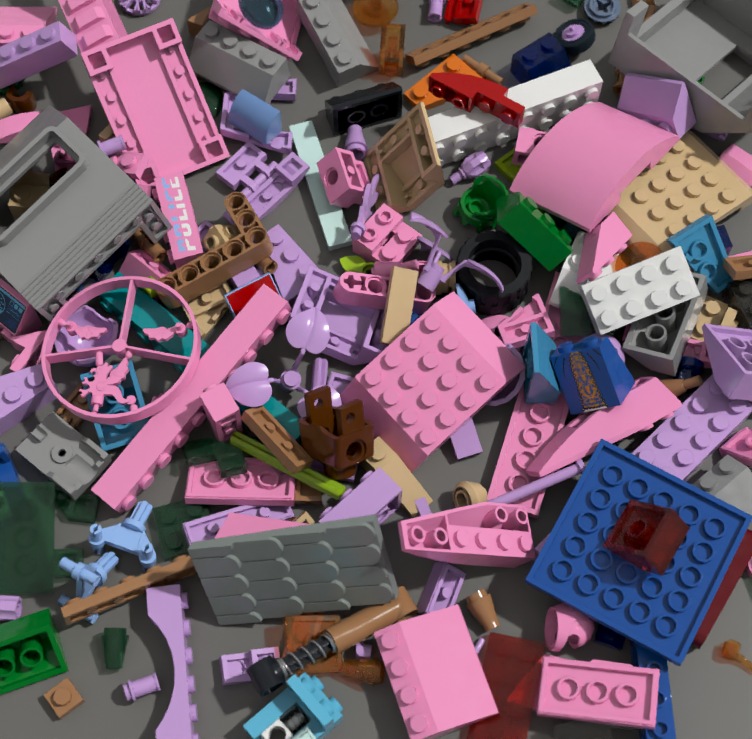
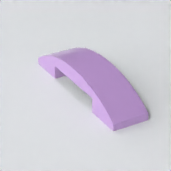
[222,152,310,225]

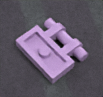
[216,142,278,198]

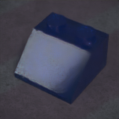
[510,32,571,84]

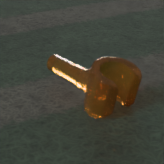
[722,640,752,671]

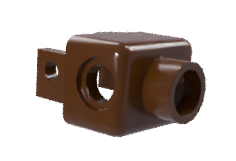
[298,385,374,480]

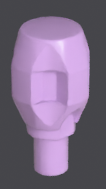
[449,151,491,185]

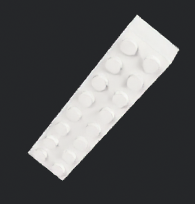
[428,59,603,167]

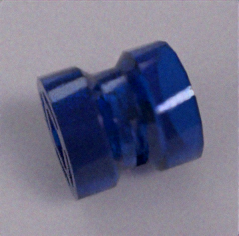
[674,356,704,391]

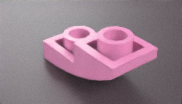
[0,111,42,143]

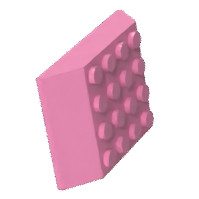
[340,291,526,473]

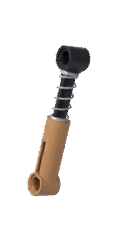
[246,586,419,697]

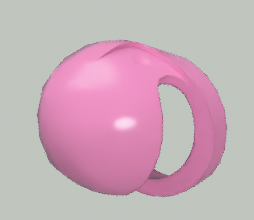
[544,603,594,652]

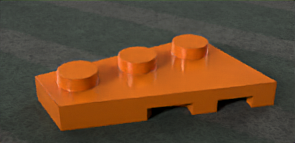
[403,53,482,111]

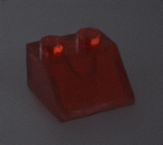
[603,499,690,576]

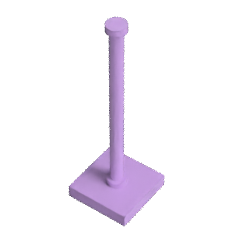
[415,459,586,562]

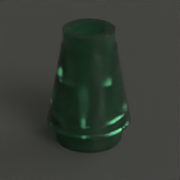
[101,628,129,669]

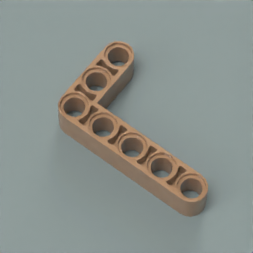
[155,192,274,309]

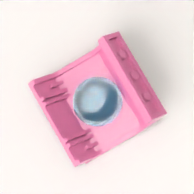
[208,0,303,62]

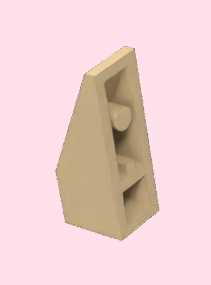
[359,436,433,518]

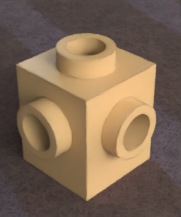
[201,225,240,252]

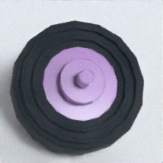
[553,18,595,56]

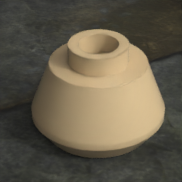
[453,481,488,508]

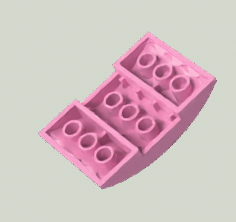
[509,102,680,232]

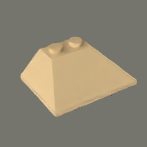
[363,102,445,213]

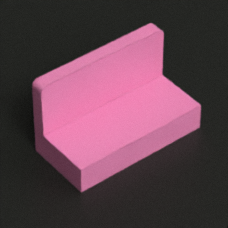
[119,249,172,302]

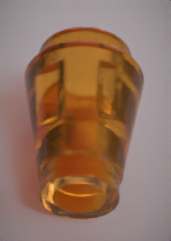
[342,657,385,686]

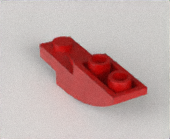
[428,72,525,128]

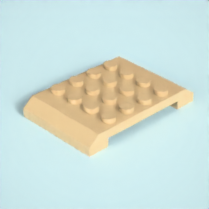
[605,130,752,261]

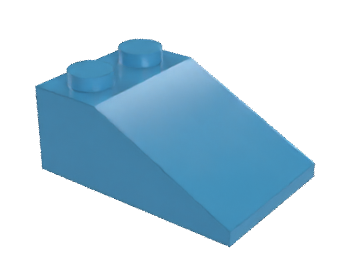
[522,322,563,403]
[80,360,149,451]

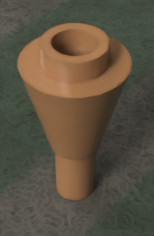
[660,375,703,397]

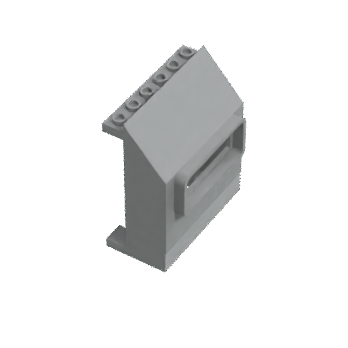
[608,0,752,133]
[0,105,173,322]

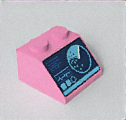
[0,278,43,343]

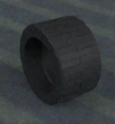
[455,230,533,316]

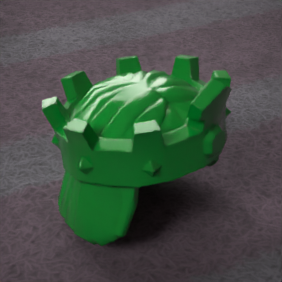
[452,174,509,232]

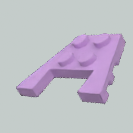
[220,78,297,155]

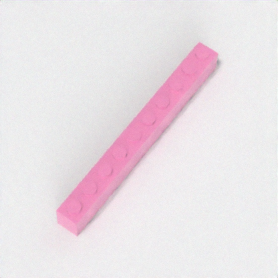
[91,284,292,514]

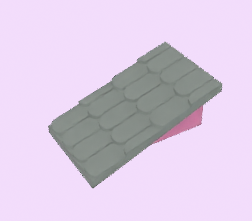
[187,513,399,625]

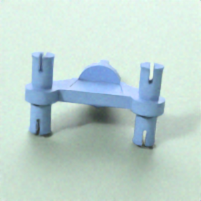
[88,501,157,572]
[58,551,119,624]

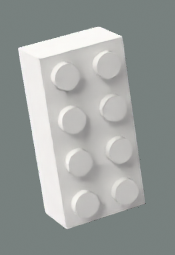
[578,246,700,335]

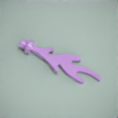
[350,174,381,240]

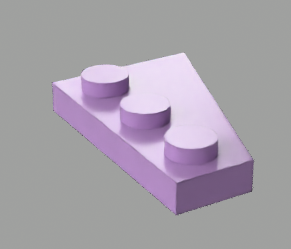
[267,224,319,305]

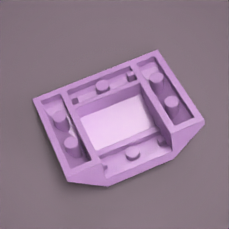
[289,265,389,366]

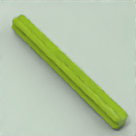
[230,431,346,500]

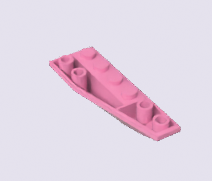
[526,377,682,479]
[398,502,536,568]

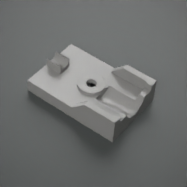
[15,411,112,501]

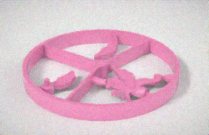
[41,276,201,425]

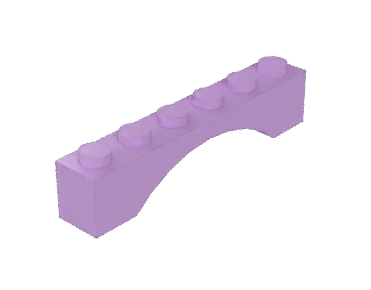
[146,584,200,739]

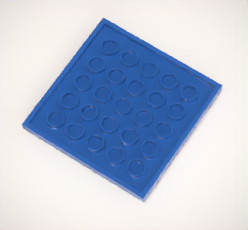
[525,438,752,666]

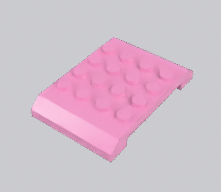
[80,18,230,188]

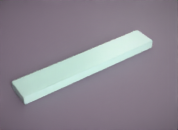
[289,120,352,251]

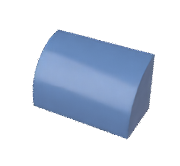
[229,89,282,146]

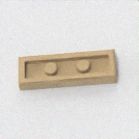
[379,266,419,345]

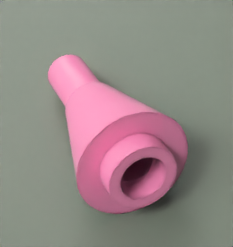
[371,259,419,277]

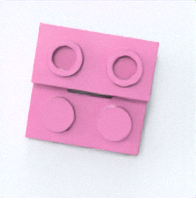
[316,147,377,208]
[352,203,423,263]

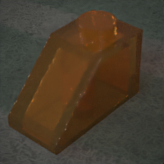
[379,23,406,77]

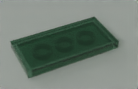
[0,482,55,594]

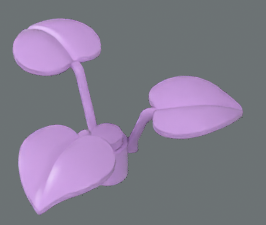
[410,212,504,293]
[225,307,342,418]

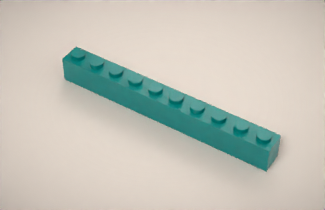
[99,271,302,445]

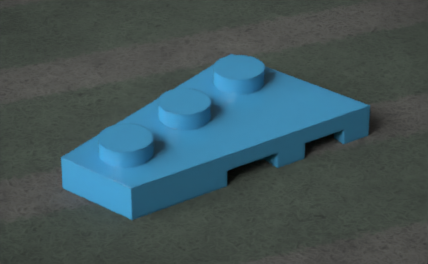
[666,214,737,293]

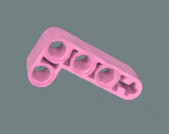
[333,260,436,314]

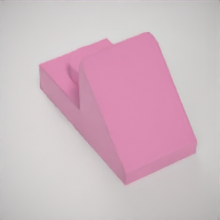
[9,330,54,372]

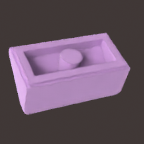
[417,562,466,615]

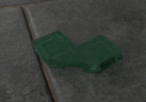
[182,437,248,478]
[46,479,101,524]

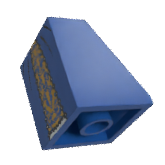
[550,336,635,415]

